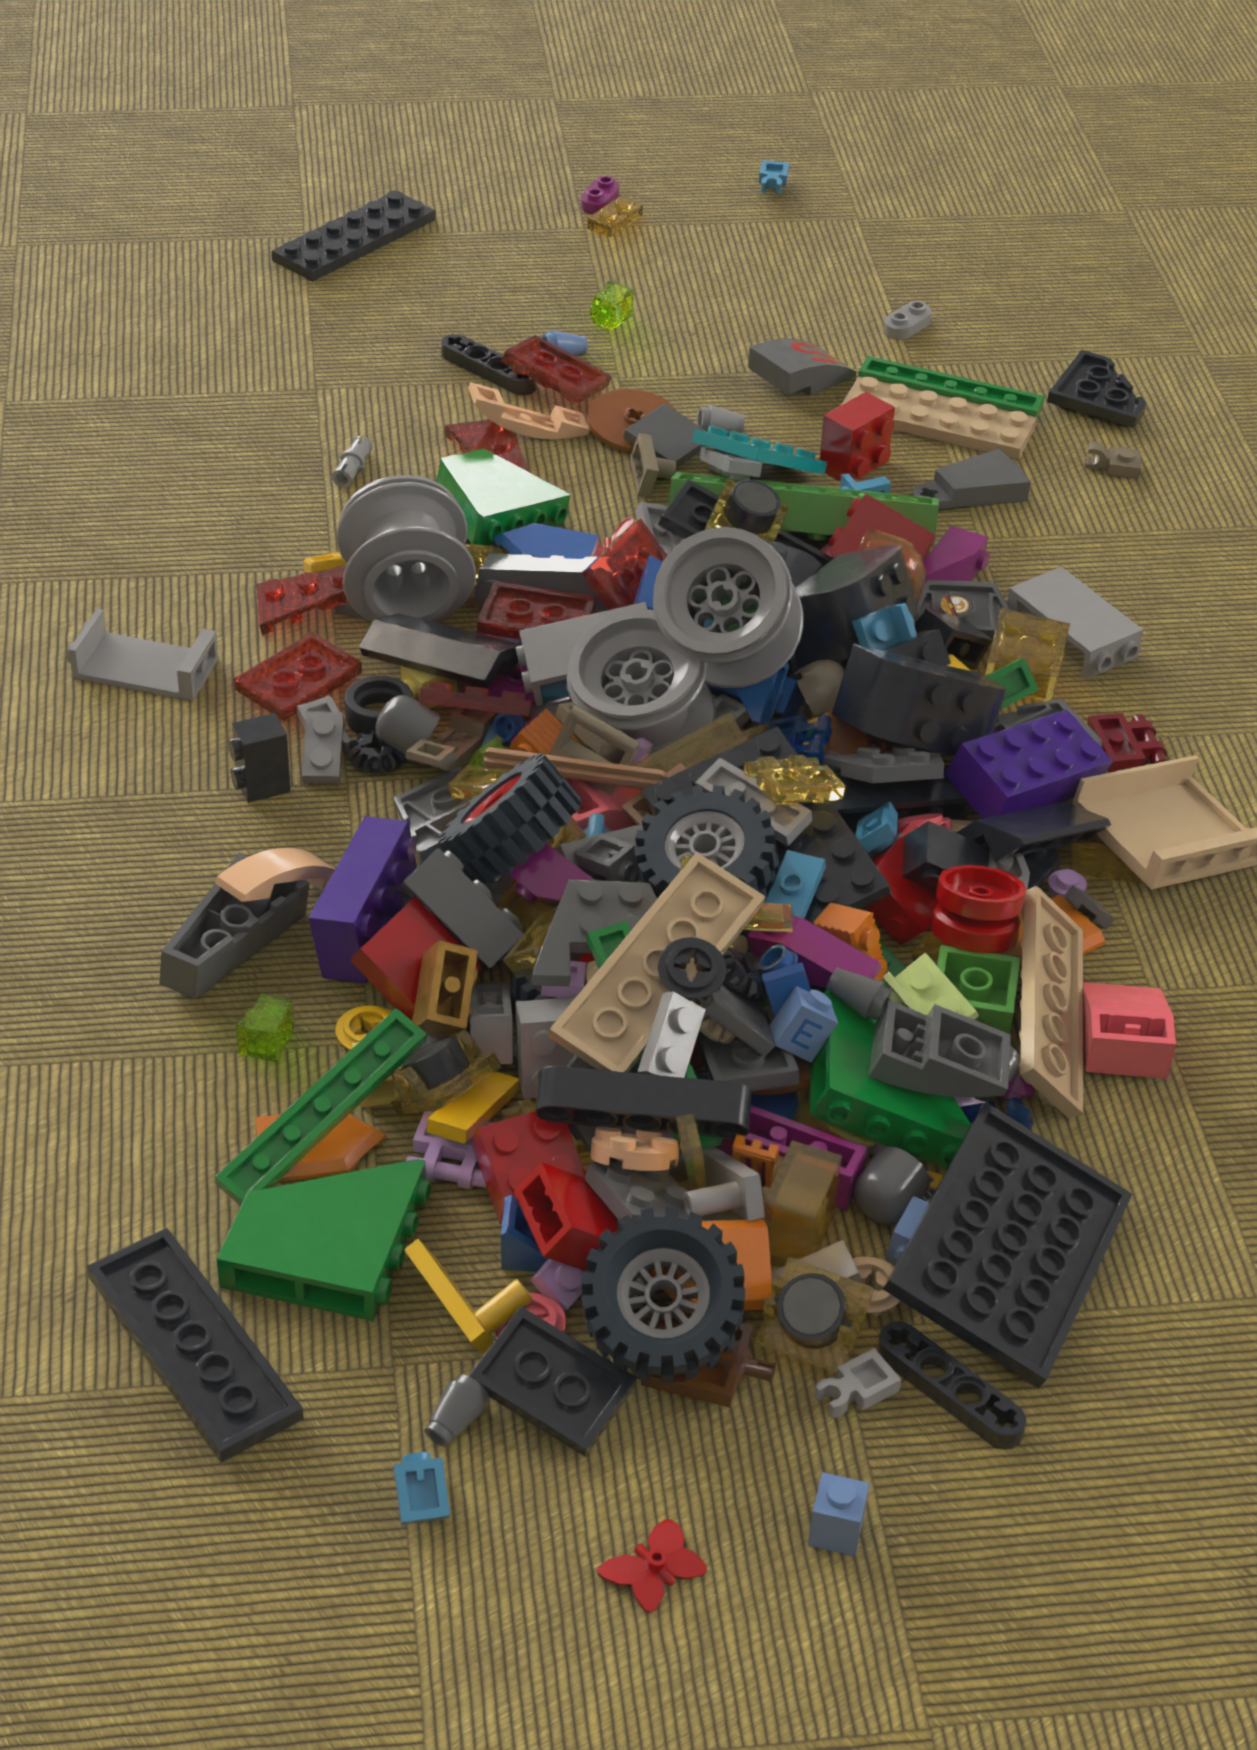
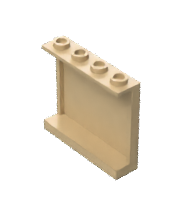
[1072,755,1257,890]

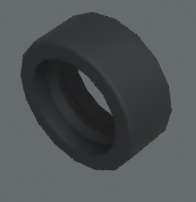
[345,676,413,735]

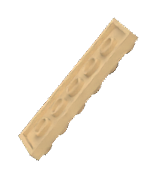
[841,376,1037,459]
[549,852,765,1072]
[1019,886,1083,1119]

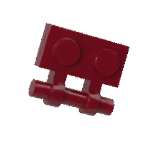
[1087,713,1167,773]

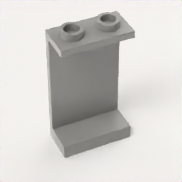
[1007,567,1143,679]
[516,602,647,706]
[67,609,219,701]

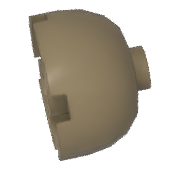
[794,659,845,716]

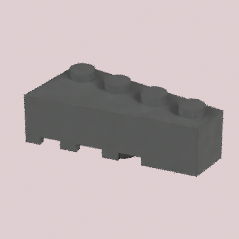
[474,554,628,622]
[159,853,309,999]

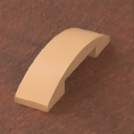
[468,382,590,440]
[215,848,335,902]

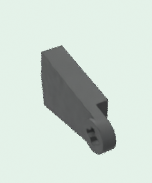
[912,449,1031,511]

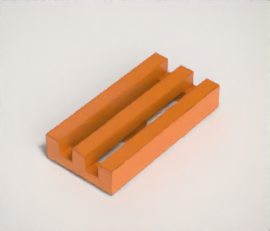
[732,1134,779,1201]

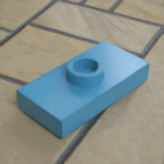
[760,850,826,919]

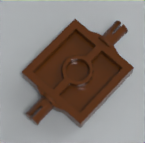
[641,1304,776,1408]

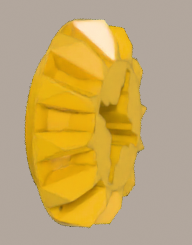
[335,1005,391,1052]

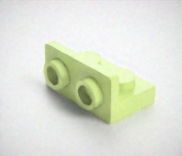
[883,953,979,1020]

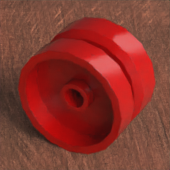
[931,865,1027,953]

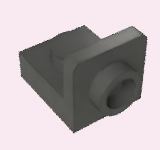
[574,833,640,882]

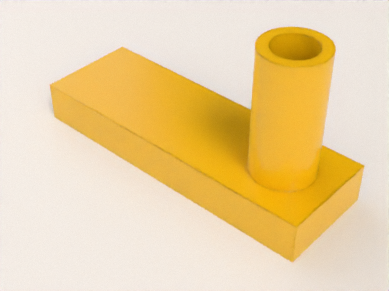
[404,1239,534,1355]

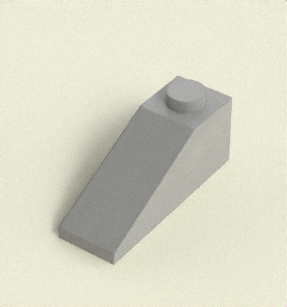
[470,982,513,1070]

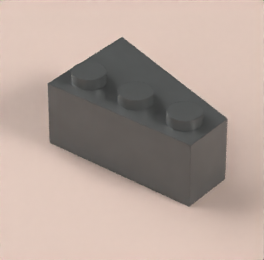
[395,848,524,972]

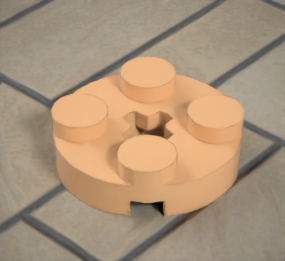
[590,1127,679,1171]

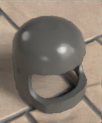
[376,695,441,764]
[853,1147,930,1225]

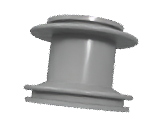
[337,475,476,623]
[653,527,803,688]
[567,609,716,770]

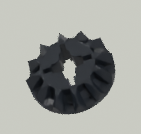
[348,729,406,773]
[657,937,726,1001]
[723,945,766,1000]

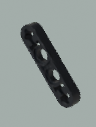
[441,334,537,395]
[877,1321,1027,1449]

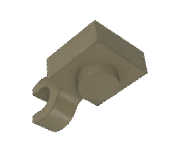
[1085,442,1141,479]

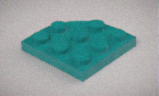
[692,426,827,475]

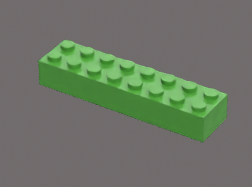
[669,472,939,546]

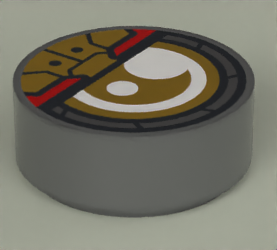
[938,592,974,622]

